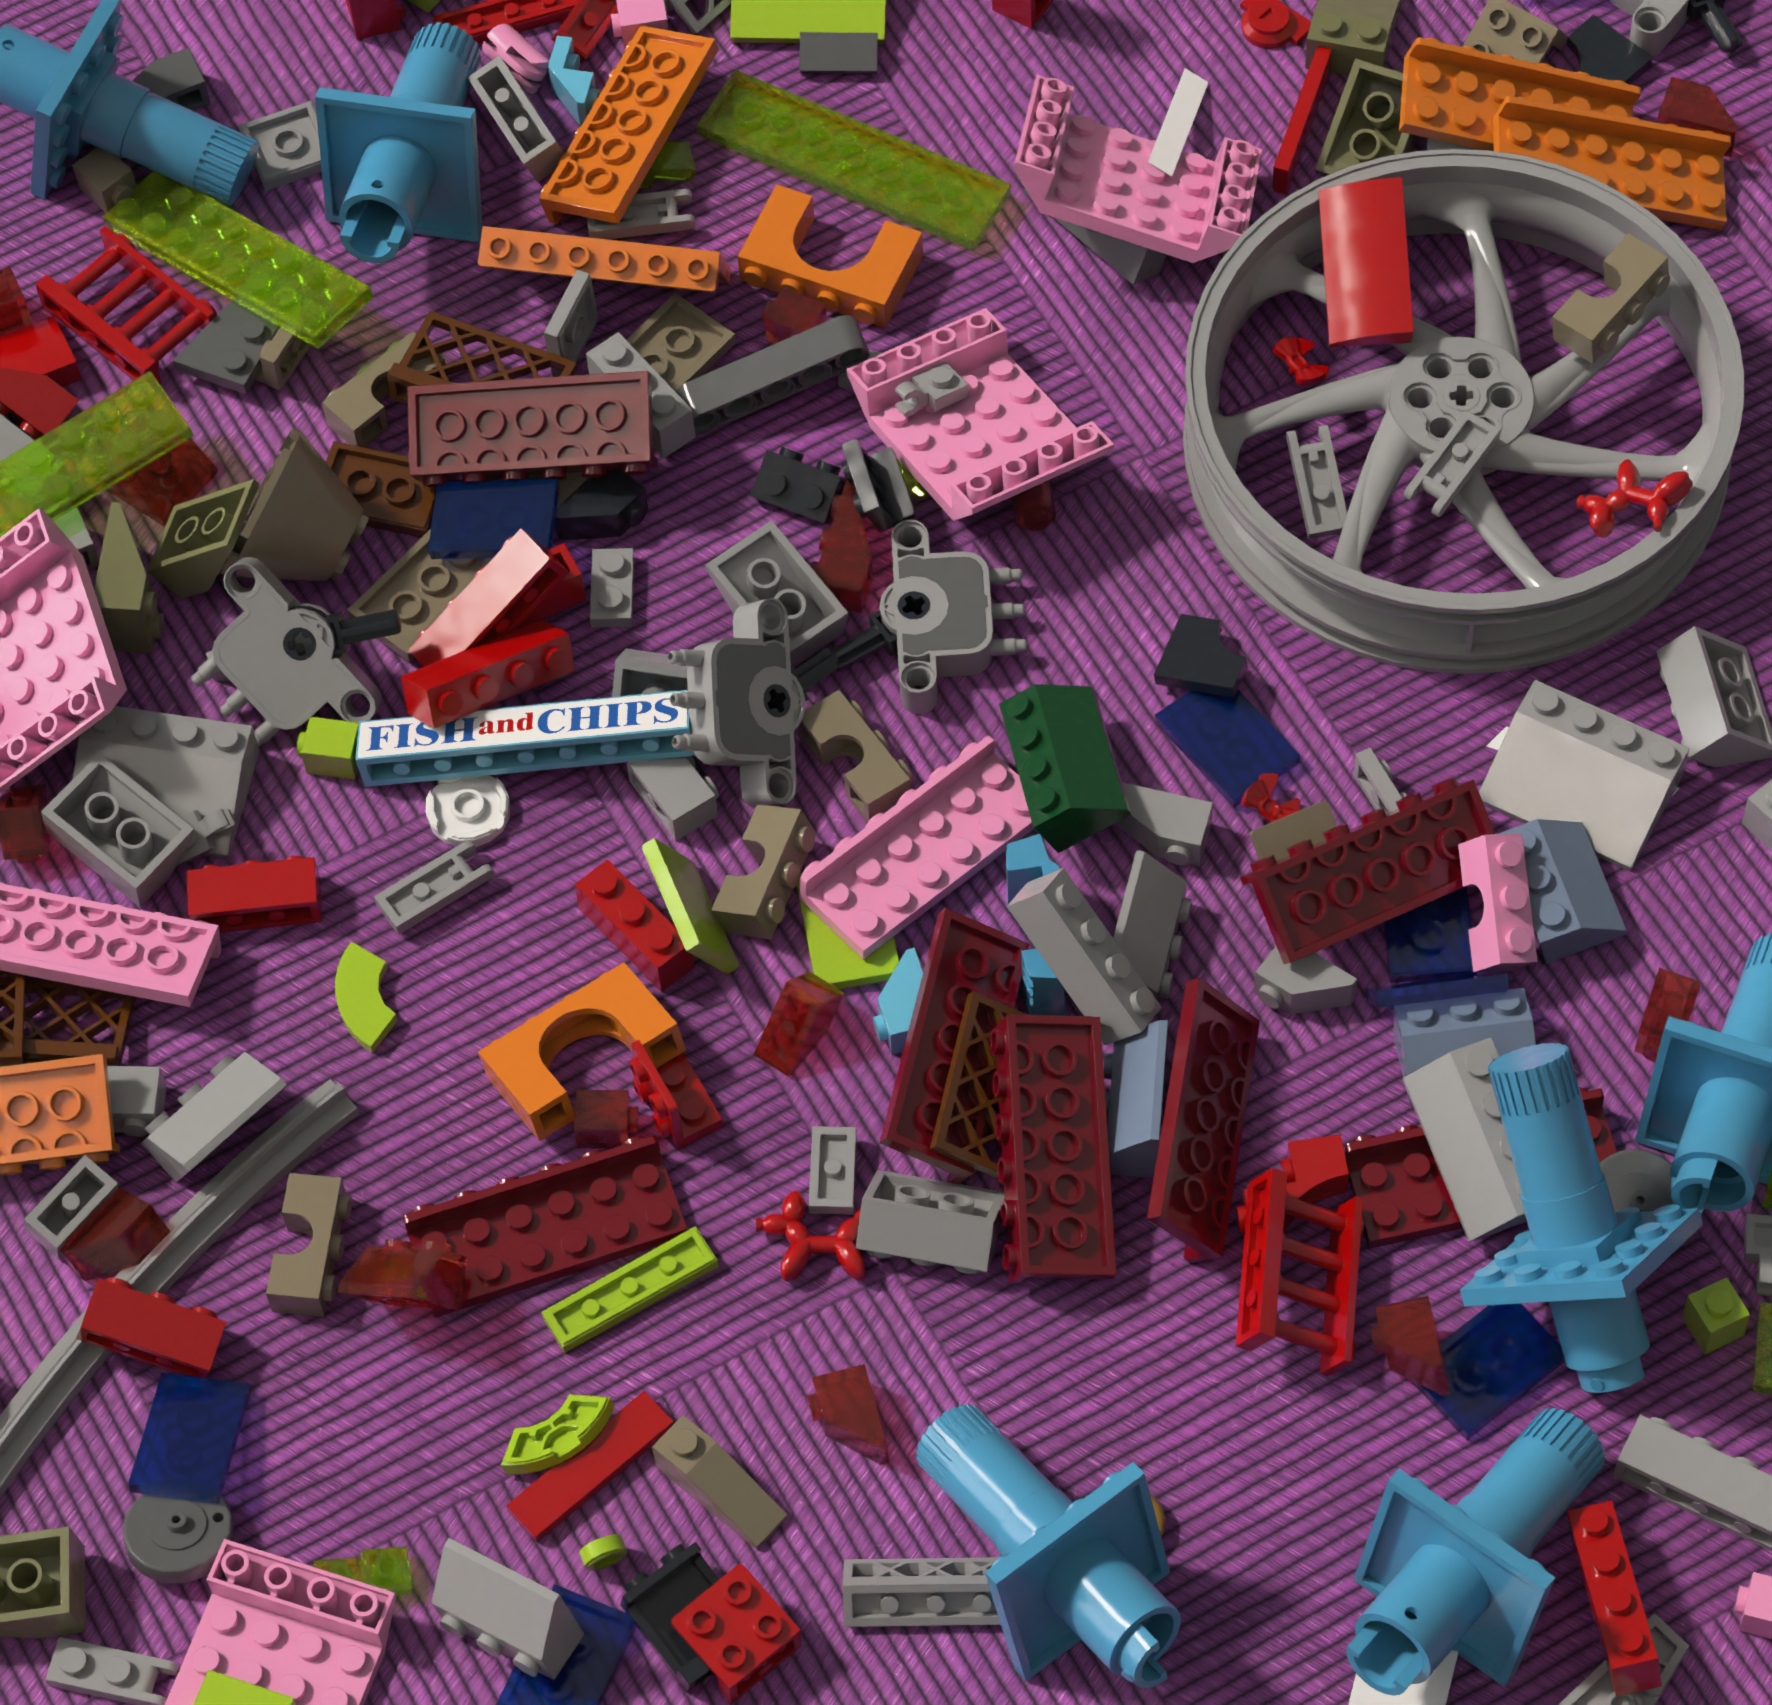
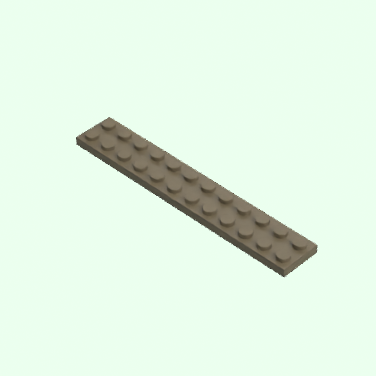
[347,293,736,663]

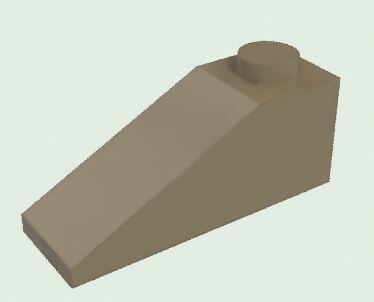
[652,1415,788,1550]

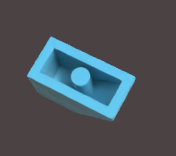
[872,948,923,1055]

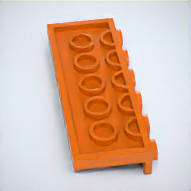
[539,25,719,224]
[1399,37,1641,151]
[1493,96,1731,231]
[478,226,731,293]
[0,1054,120,1176]

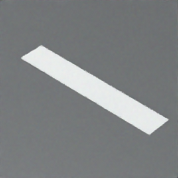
[1148,68,1208,177]

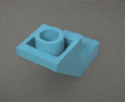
[548,35,601,126]

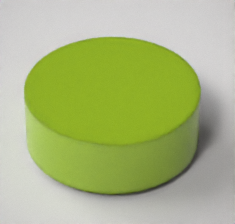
[579,1534,628,1571]

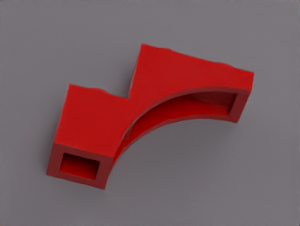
[1236,1134,1349,1233]

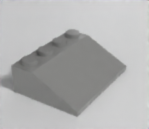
[1479,680,1690,872]
[72,706,259,859]

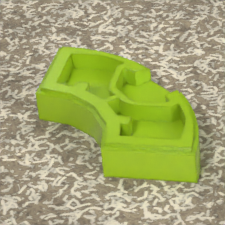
[335,941,398,1054]
[501,1394,615,1475]

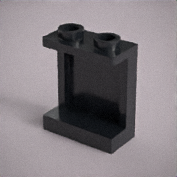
[620,1542,719,1693]

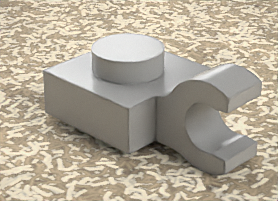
[895,362,969,417]
[176,809,237,867]
[1744,1214,1772,1296]

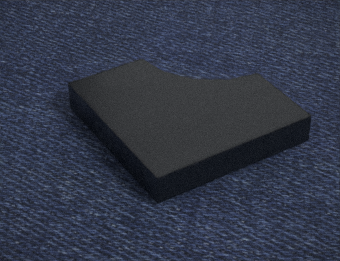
[1567,14,1653,85]
[1154,614,1248,698]

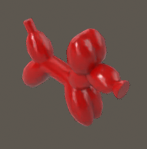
[1576,459,1693,538]
[756,1191,866,1282]

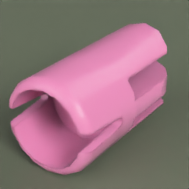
[482,24,550,94]

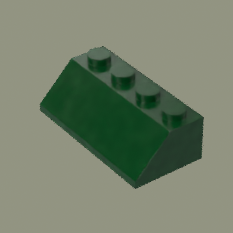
[999,684,1132,853]

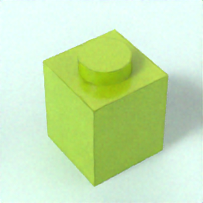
[297,717,359,780]
[1682,1277,1750,1355]

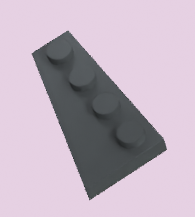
[173,251,317,394]

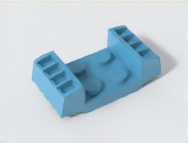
[1006,834,1066,1016]

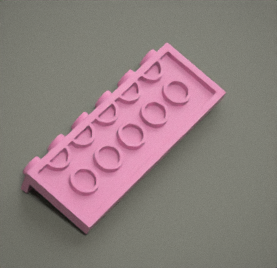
[800,735,1034,960]
[0,882,222,1007]

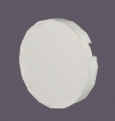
[426,775,510,847]

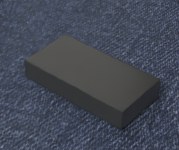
[799,32,878,74]

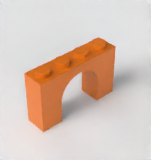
[738,184,923,328]
[478,962,686,1141]

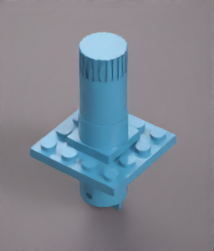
[0,0,259,206]
[315,22,482,263]
[1634,933,1772,1215]
[1460,1043,1703,1393]
[916,1404,1181,1688]
[1346,1408,1606,1696]

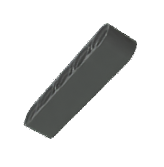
[675,315,870,434]

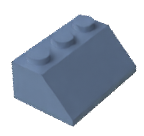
[1498,819,1627,964]
[1394,988,1536,1104]
[1104,1020,1168,1178]

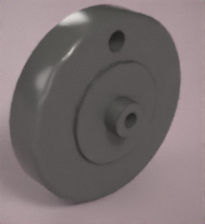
[1599,1149,1673,1212]
[122,1481,234,1584]

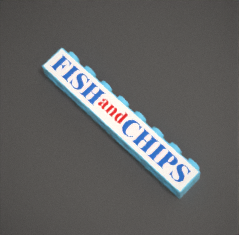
[355,690,696,787]

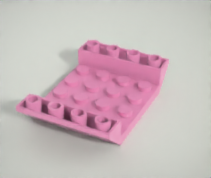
[1013,75,1262,263]
[847,308,1114,521]
[0,508,127,793]
[165,1539,396,1705]

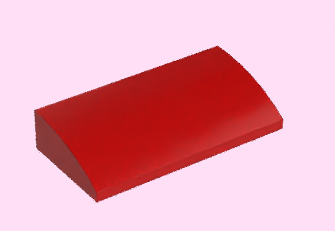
[1318,177,1414,347]
[0,316,82,387]

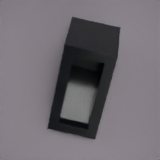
[553,470,648,540]

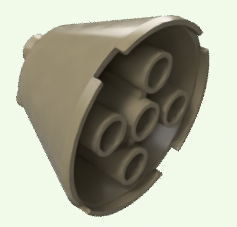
[219,427,369,582]

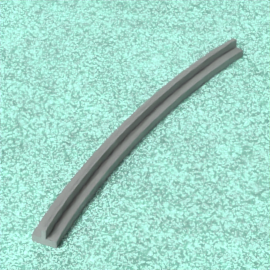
[0,1079,359,1498]

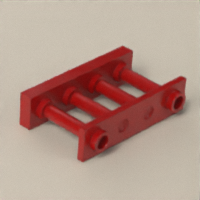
[35,226,217,394]
[1235,1168,1365,1376]

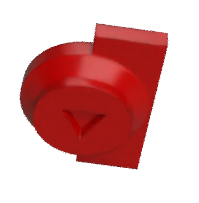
[1240,0,1311,49]

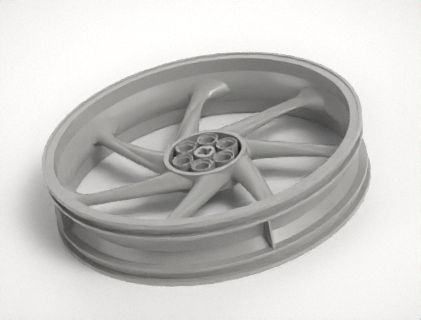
[1183,149,1744,674]

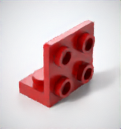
[628,1040,723,1150]
[671,1564,801,1705]

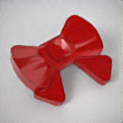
[1272,337,1329,386]
[1241,773,1300,823]

